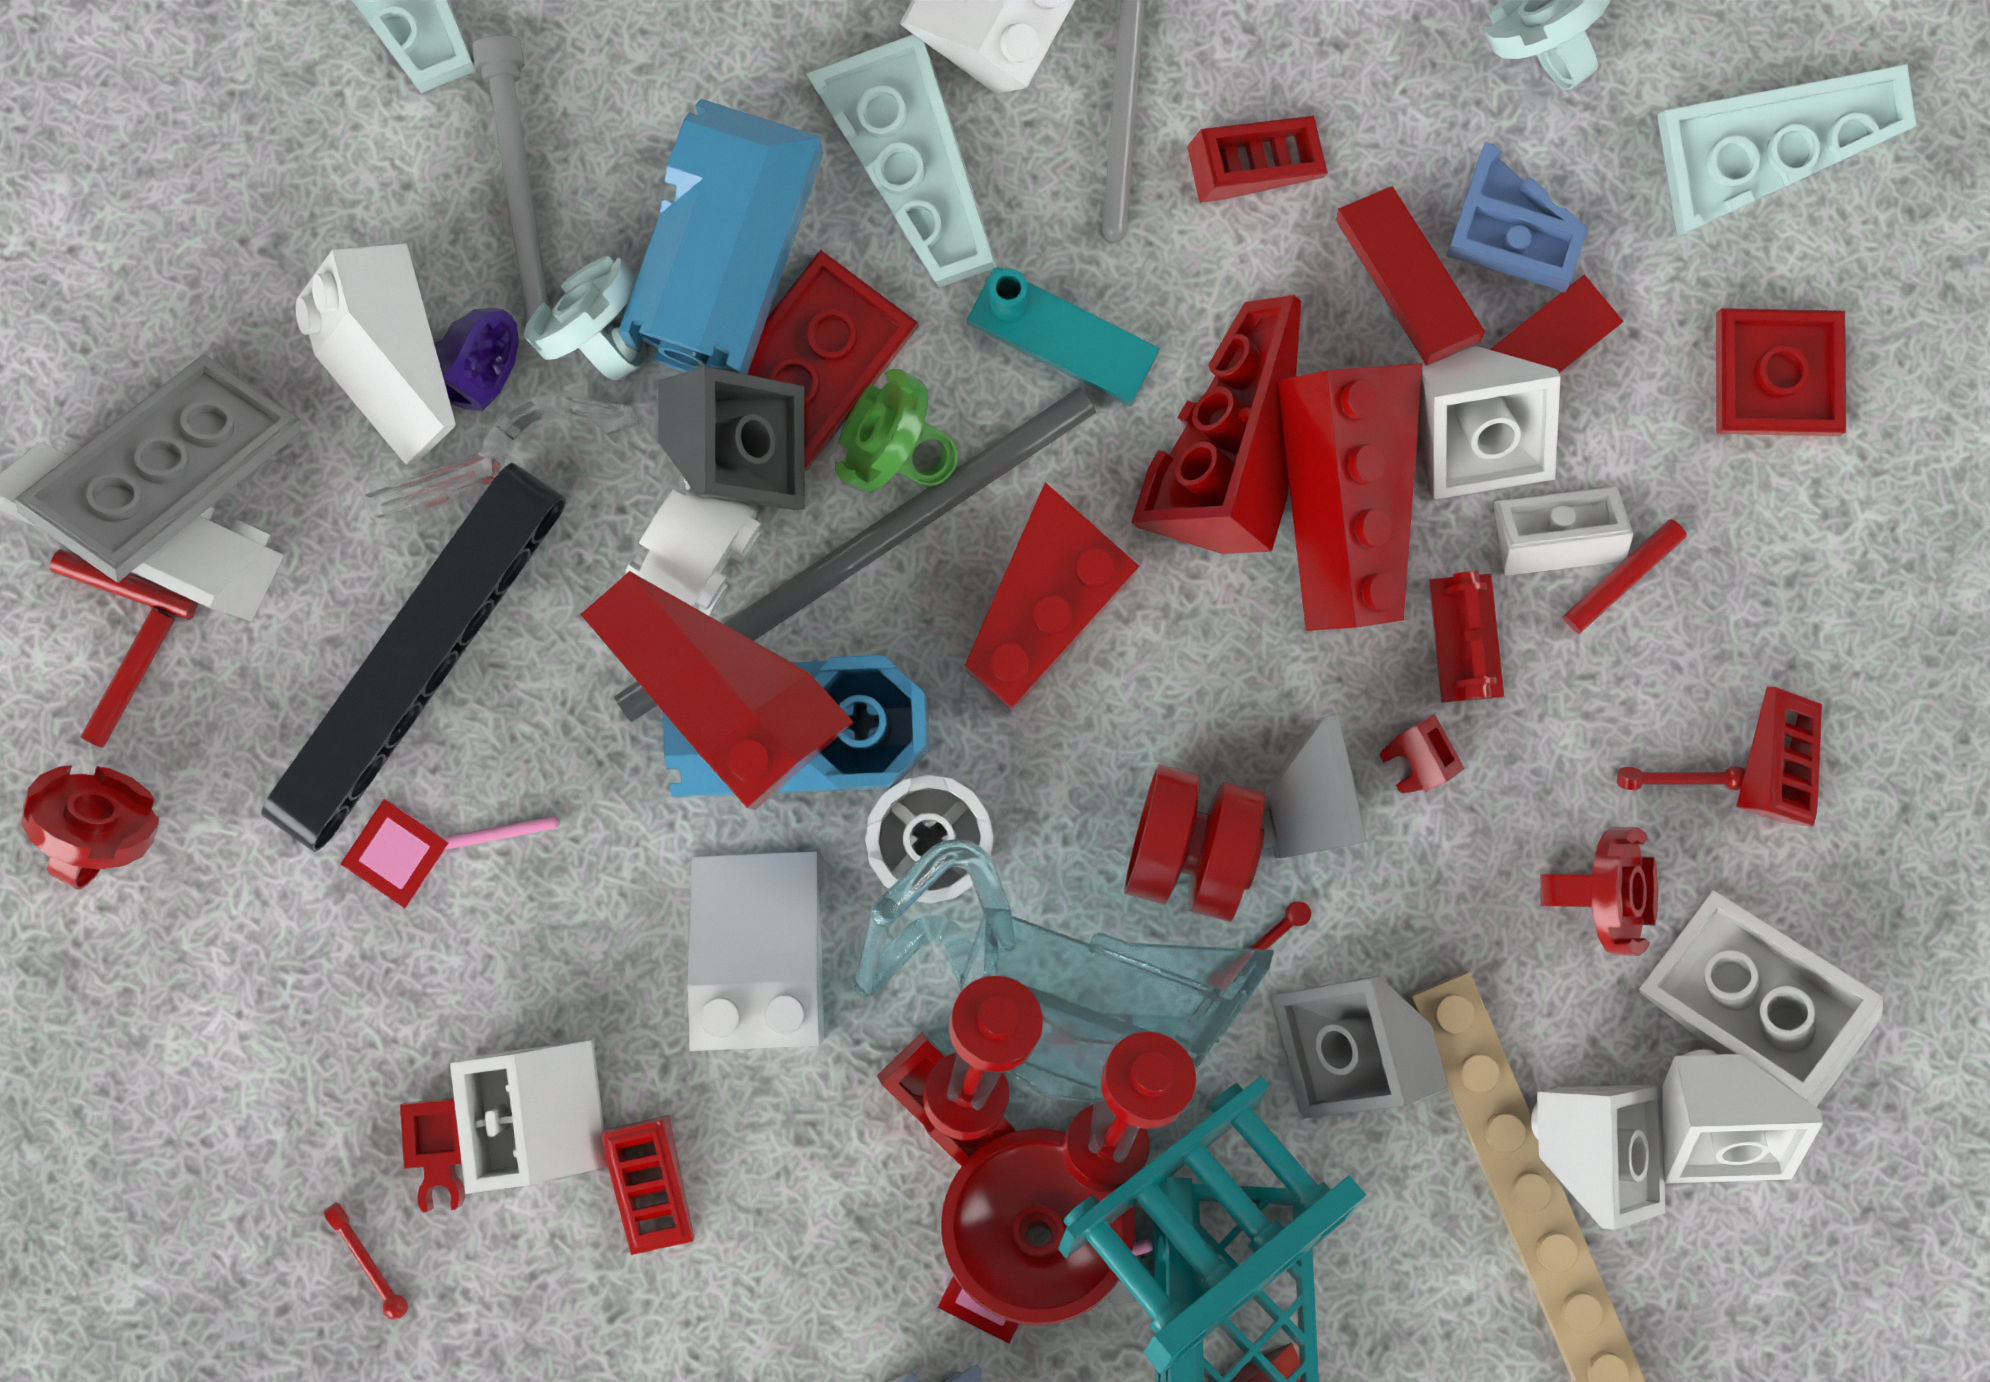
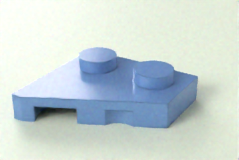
[1446,142,1588,292]

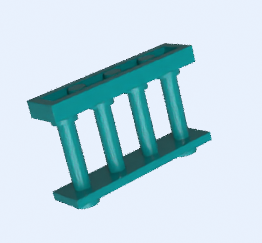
[1058,1076,1367,1375]

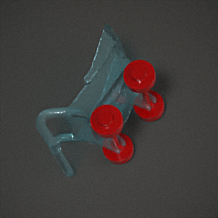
[854,839,1274,1192]

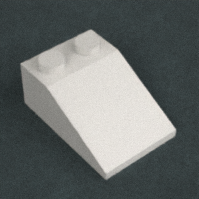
[296,243,456,465]
[687,851,825,1051]
[1639,890,1883,1107]

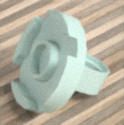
[1484,0,1610,91]
[524,256,647,380]

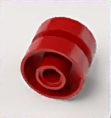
[1124,764,1265,922]

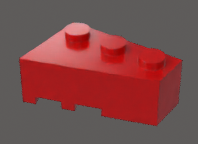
[964,482,1140,713]

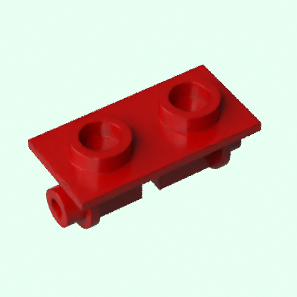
[1429,571,1505,703]

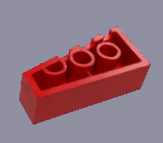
[1277,363,1423,631]

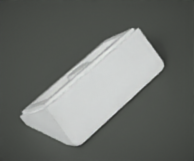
[1494,486,1633,576]

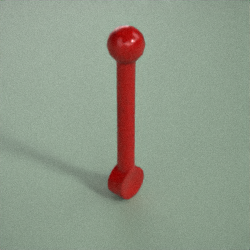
[1616,766,1745,791]
[1206,901,1311,996]
[324,1202,408,1320]

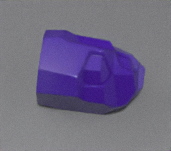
[434,308,519,411]

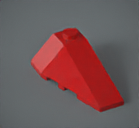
[1131,295,1301,554]
[580,571,854,810]

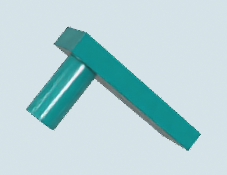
[967,266,1160,407]

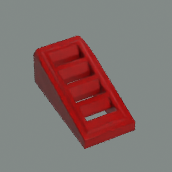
[1187,115,1328,203]
[1736,686,1822,827]
[601,1115,695,1255]

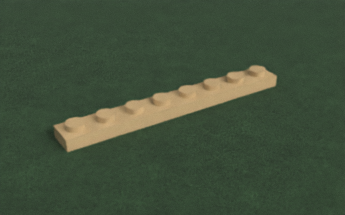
[1408,971,1646,1382]

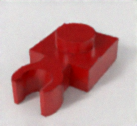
[400,1098,465,1213]

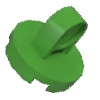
[835,369,958,492]

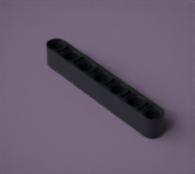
[261,463,566,852]

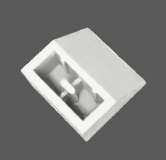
[450,1039,608,1194]

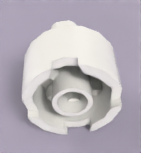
[625,478,762,616]
[865,775,994,903]

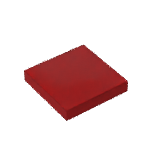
[1716,308,1846,436]

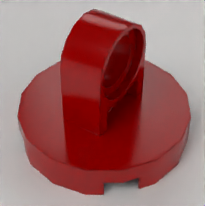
[21,765,159,890]
[1540,827,1658,956]

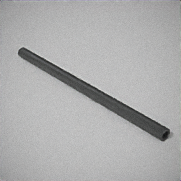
[614,387,1096,722]

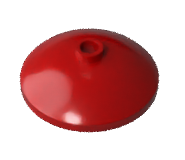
[941,1129,1135,1325]

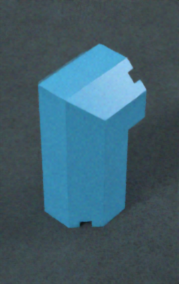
[618,99,823,375]
[663,655,930,798]

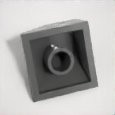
[658,366,805,510]

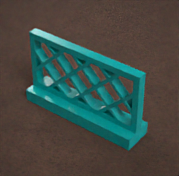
[1152,1177,1319,1382]

